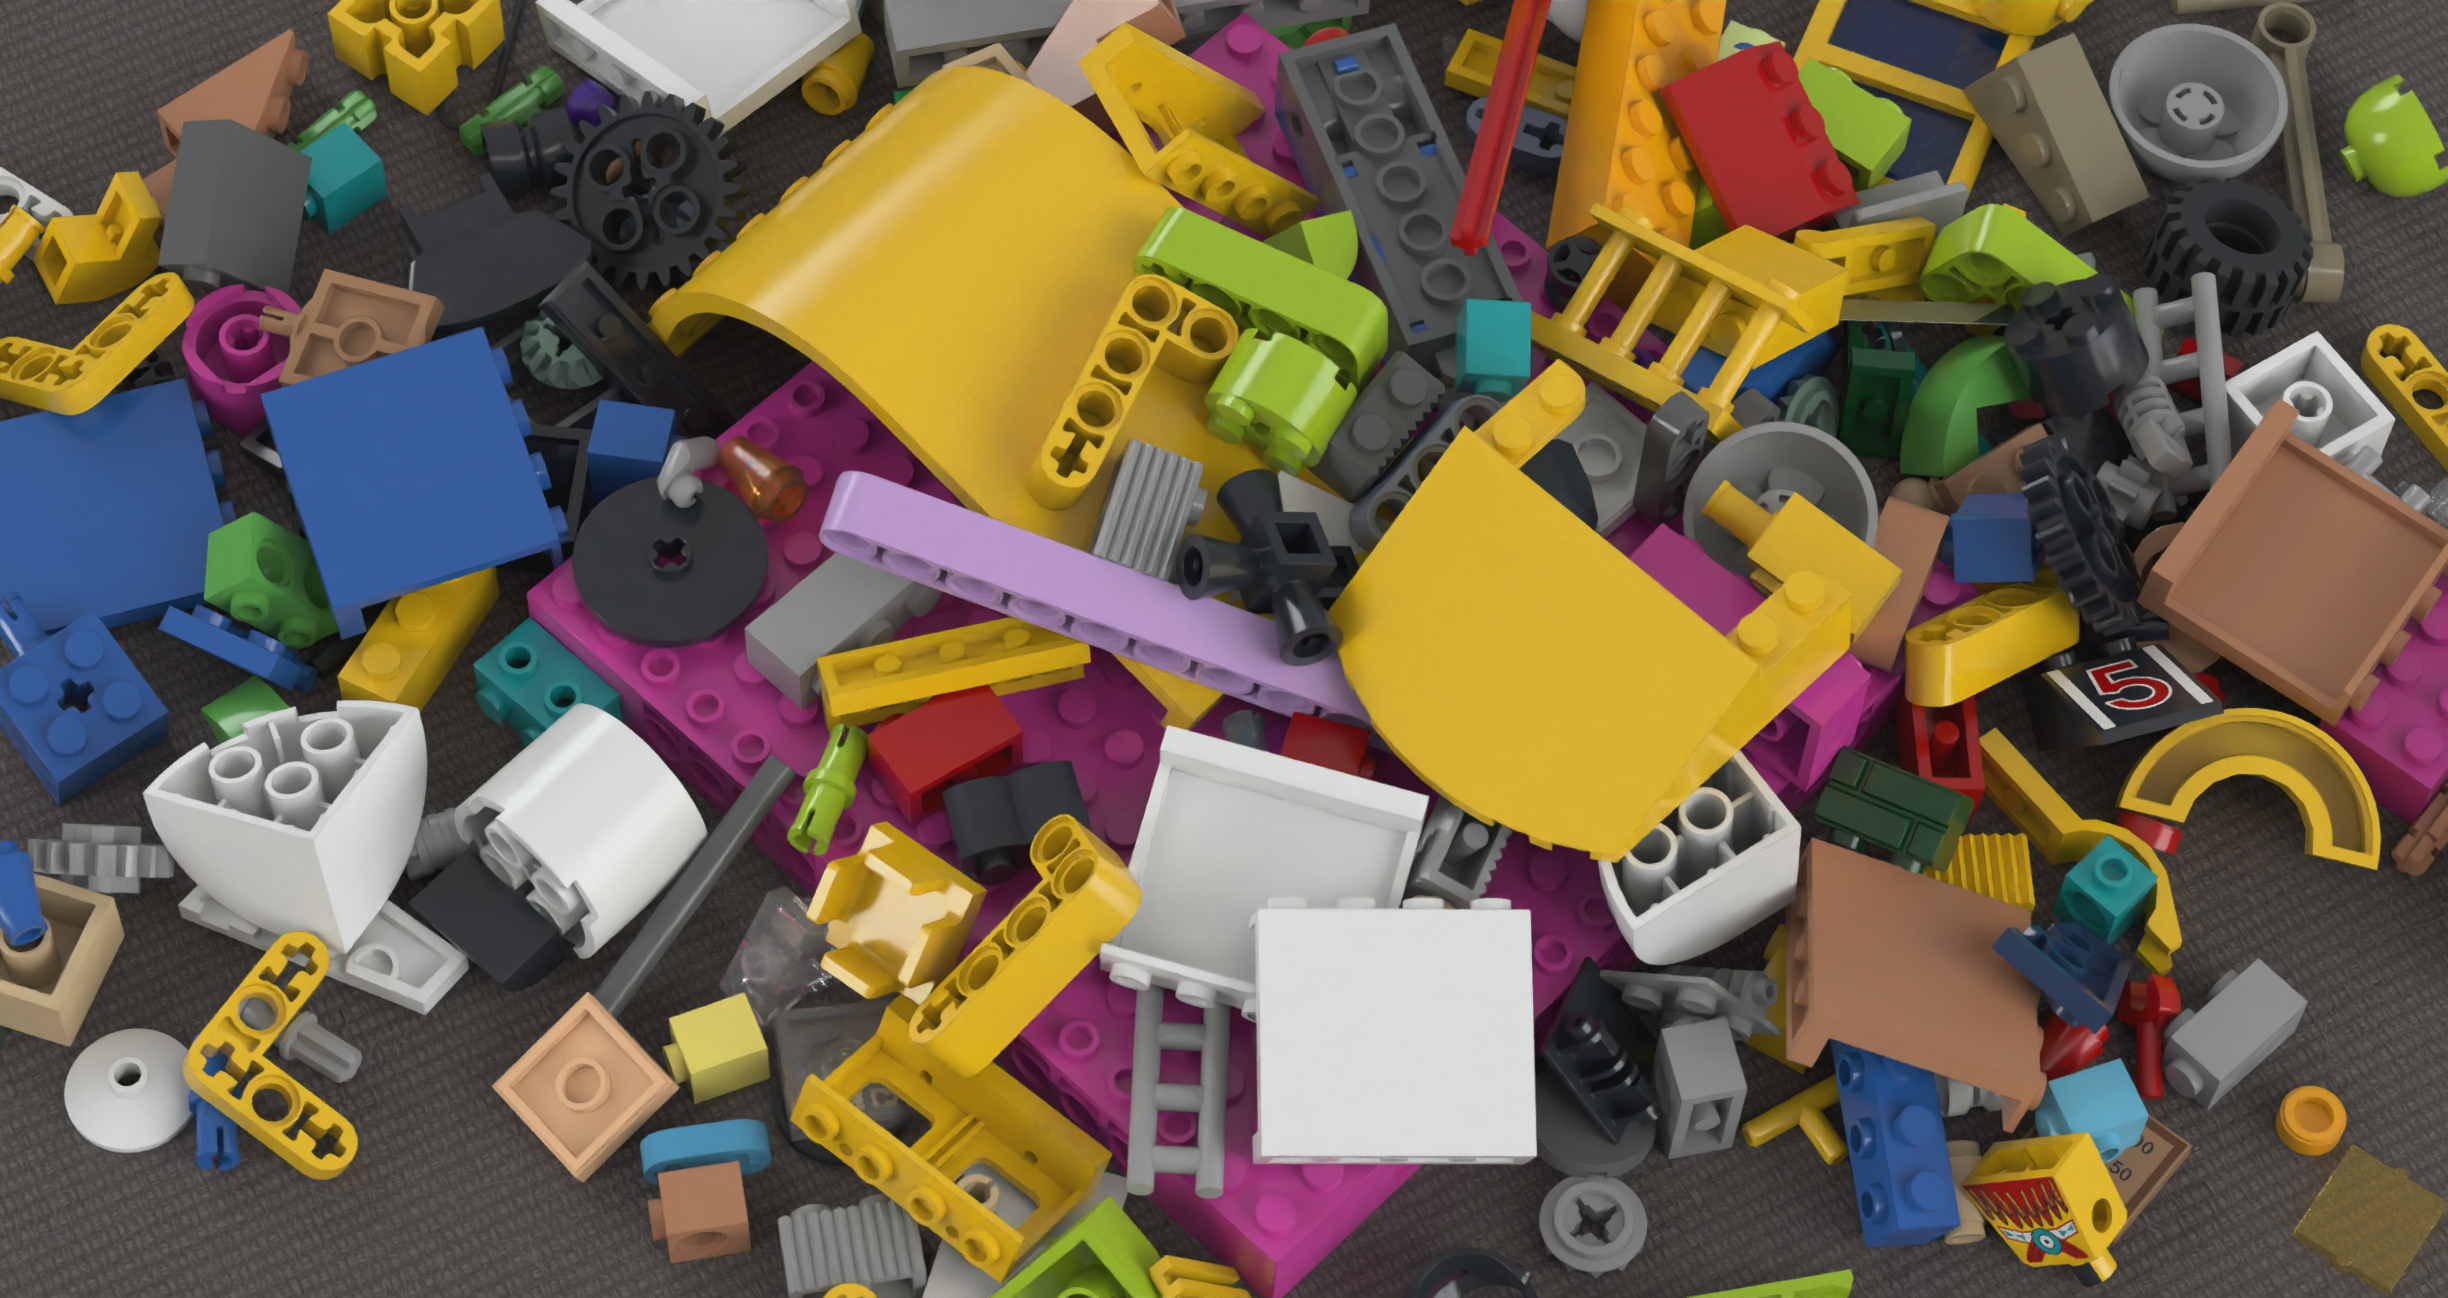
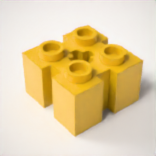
[327,0,505,116]

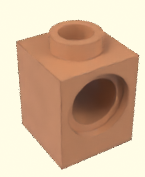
[647,1161,751,1263]

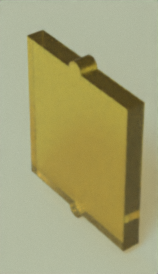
[2293,1144,2448,1296]

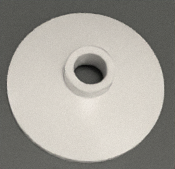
[64,1029,194,1153]

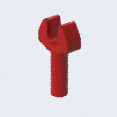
[2117,974,2181,1101]

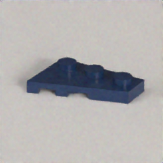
[1991,921,2132,1035]

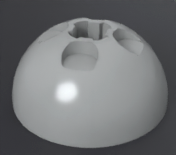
[2108,24,2288,184]
[1683,422,1878,598]

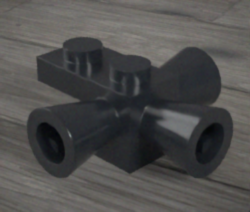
[1176,469,1360,666]

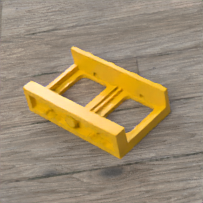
[1078,22,1321,238]
[790,994,1113,1284]

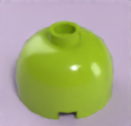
[2339,74,2448,197]

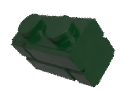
[1814,746,1975,875]

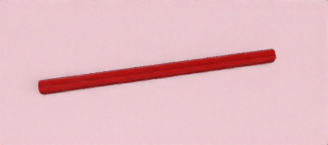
[1450,0,1552,256]

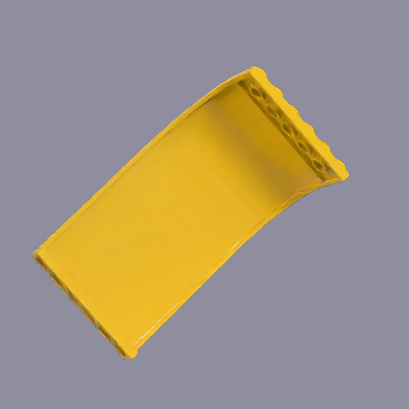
[647,65,1424,731]

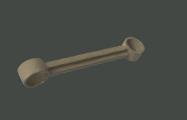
[2250,2,2344,304]

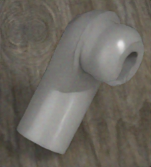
[657,436,720,508]

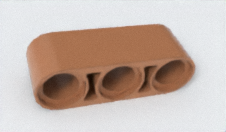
[1847,496,1951,673]

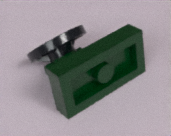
[1836,296,1915,459]

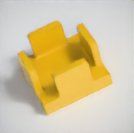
[806,821,988,1006]

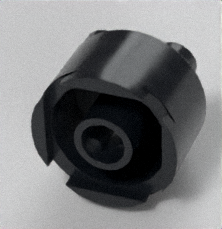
[2004,273,2149,417]

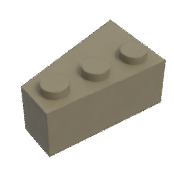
[1962,33,2150,237]

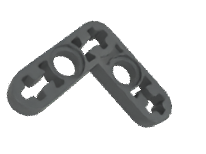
[1633,388,1780,527]

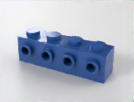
[1830,1038,1961,1248]

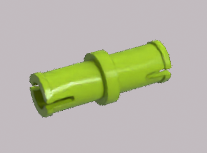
[787,724,868,855]

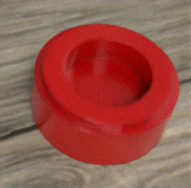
[2116,809,2183,855]

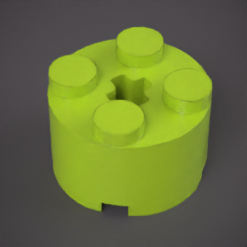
[1204,328,1357,477]

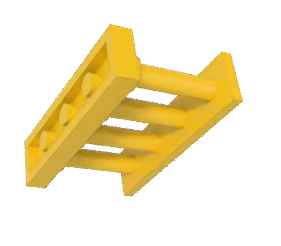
[1531,202,1815,445]

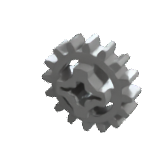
[28,823,174,893]

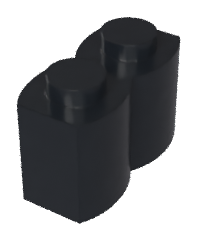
[942,761,1092,886]

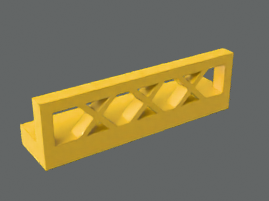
[816,617,1091,732]

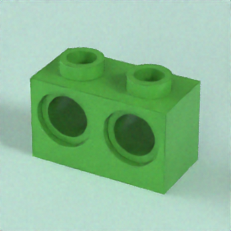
[204,511,338,650]

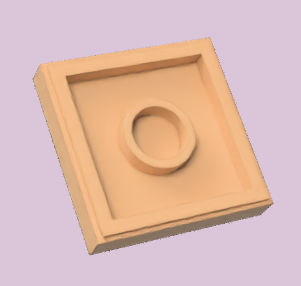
[492,992,680,1183]

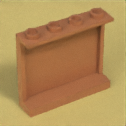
[2136,398,2448,727]
[1785,838,2047,1133]

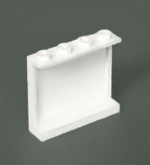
[535,0,862,139]
[1100,725,1429,1023]
[1250,897,1537,1164]

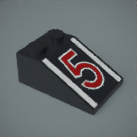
[2020,636,2224,751]

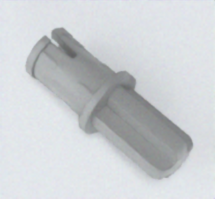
[238,998,363,1083]

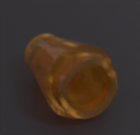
[718,436,808,523]

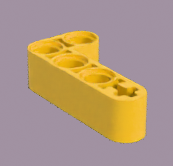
[1026,274,1239,511]
[1905,564,2080,707]
[909,814,1142,1078]

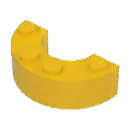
[2115,708,2381,870]

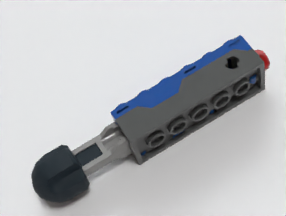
[1274,23,1598,531]

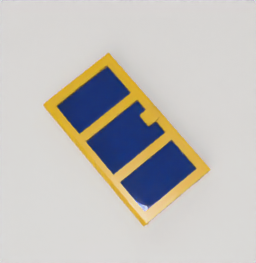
[1785,0,2036,324]

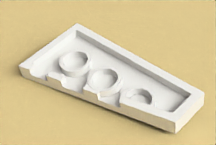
[178,885,469,1015]

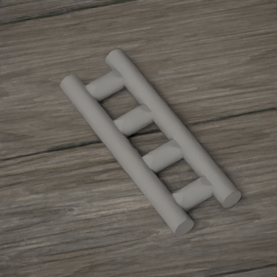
[2133,272,2233,521]
[1126,983,1231,1199]

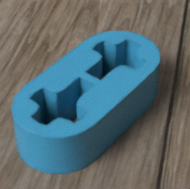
[640,1119,772,1185]

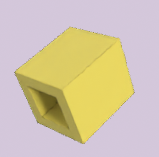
[662,992,770,1104]

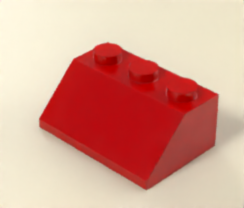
[1660,41,1860,241]

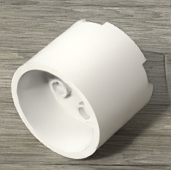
[454,704,708,959]

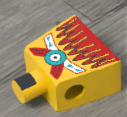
[1961,1132,2127,1287]

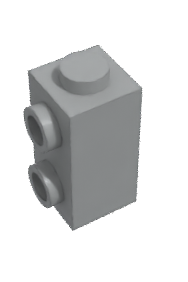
[2162,958,2308,1111]

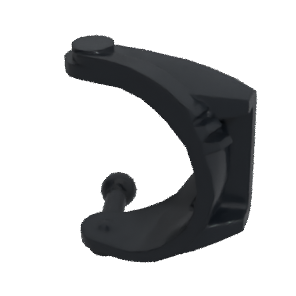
[1403,1247,1539,1298]

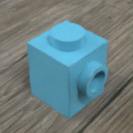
[2035,1058,2149,1164]

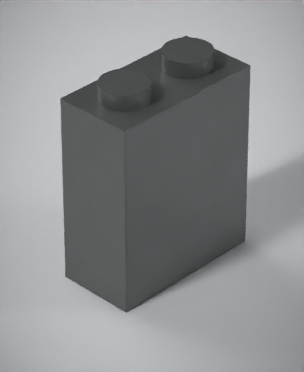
[158,119,312,295]

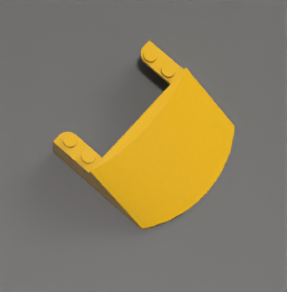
[1328,358,1853,862]

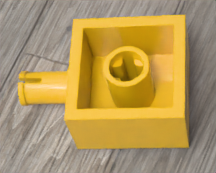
[1701,479,1903,645]

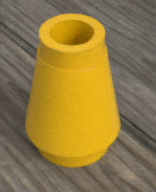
[802,32,875,115]

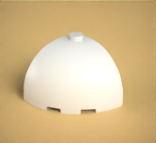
[143,700,427,955]
[1598,750,1801,965]

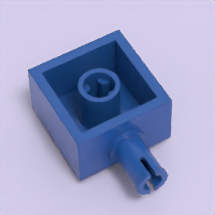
[0,592,169,806]

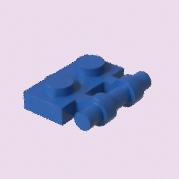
[158,605,318,692]

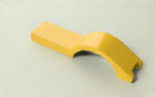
[1979,727,2182,976]

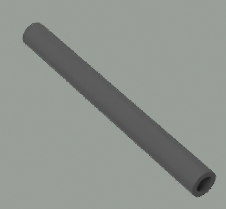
[593,754,797,1019]

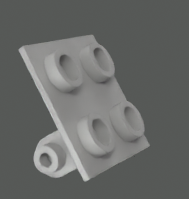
[1599,965,1781,1041]

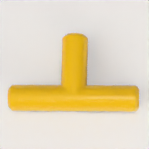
[1742,1073,1849,1165]

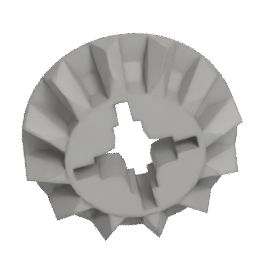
[1538,1173,1647,1278]

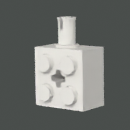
[2225,331,2395,466]

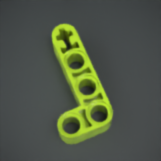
[1919,204,2164,337]
[1133,207,1388,402]

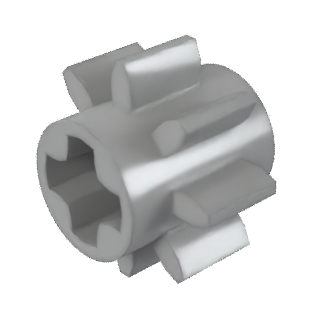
[2096,455,2163,532]

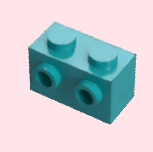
[473,617,623,747]

